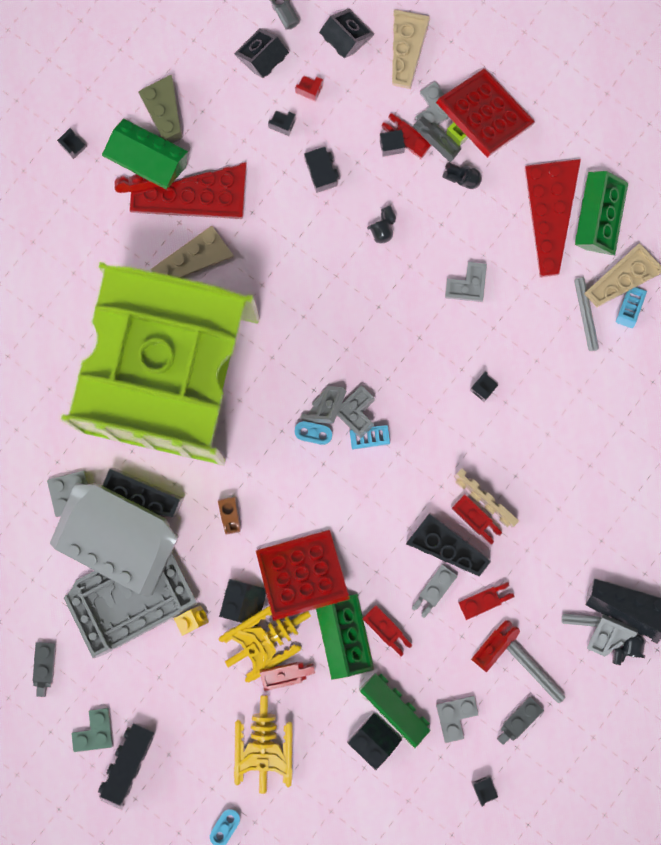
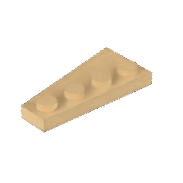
[584,243,661,307]

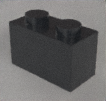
[304,147,340,193]

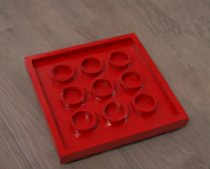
[436,68,535,158]
[256,530,349,621]

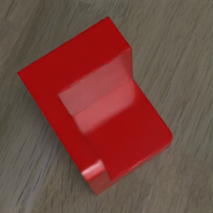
[295,76,323,102]

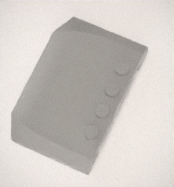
[50,483,179,597]
[64,553,198,659]

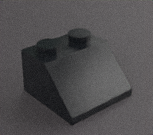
[319,8,375,59]
[234,28,289,78]
[219,579,266,626]
[347,713,402,771]

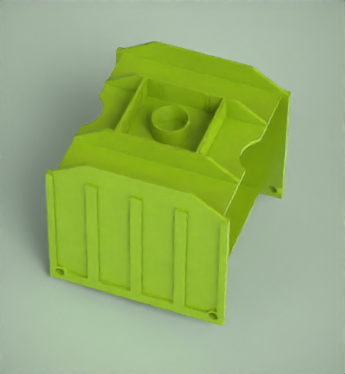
[60,262,259,466]

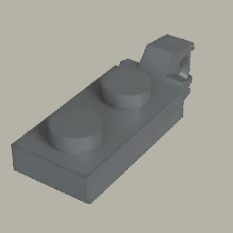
[413,116,461,162]
[32,642,56,697]
[497,696,544,745]

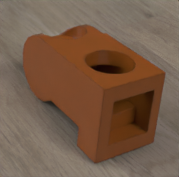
[218,497,241,535]

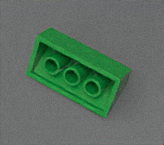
[102,118,188,190]
[575,171,628,255]
[316,594,374,680]
[359,673,431,749]

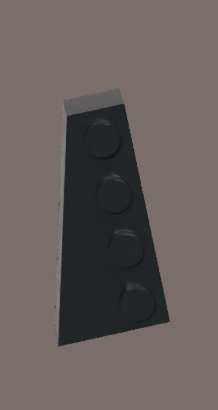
[102,468,184,517]
[406,513,491,577]
[585,578,661,644]
[97,723,155,810]

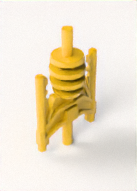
[218,606,312,683]
[234,695,293,794]

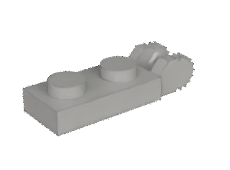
[411,564,458,618]

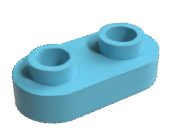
[294,421,332,445]
[210,809,240,845]

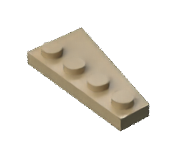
[392,10,430,89]
[150,226,234,278]
[454,469,519,528]

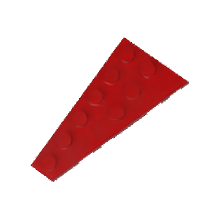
[524,159,581,278]
[129,162,247,219]

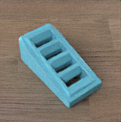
[615,287,647,329]
[349,425,390,450]

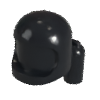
[442,162,482,189]
[367,205,396,244]
[612,634,646,666]

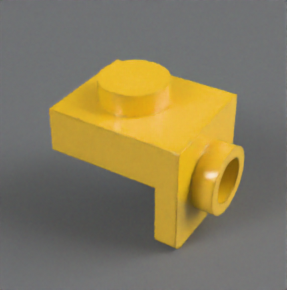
[174,605,209,636]

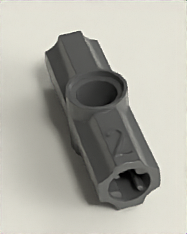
[269,0,300,30]

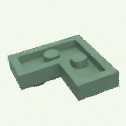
[71,708,113,753]

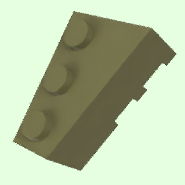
[138,75,183,143]

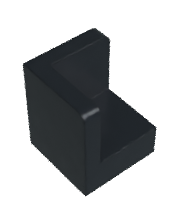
[268,111,296,136]
[57,128,87,160]
[379,130,405,157]
[469,371,498,402]
[471,775,498,807]

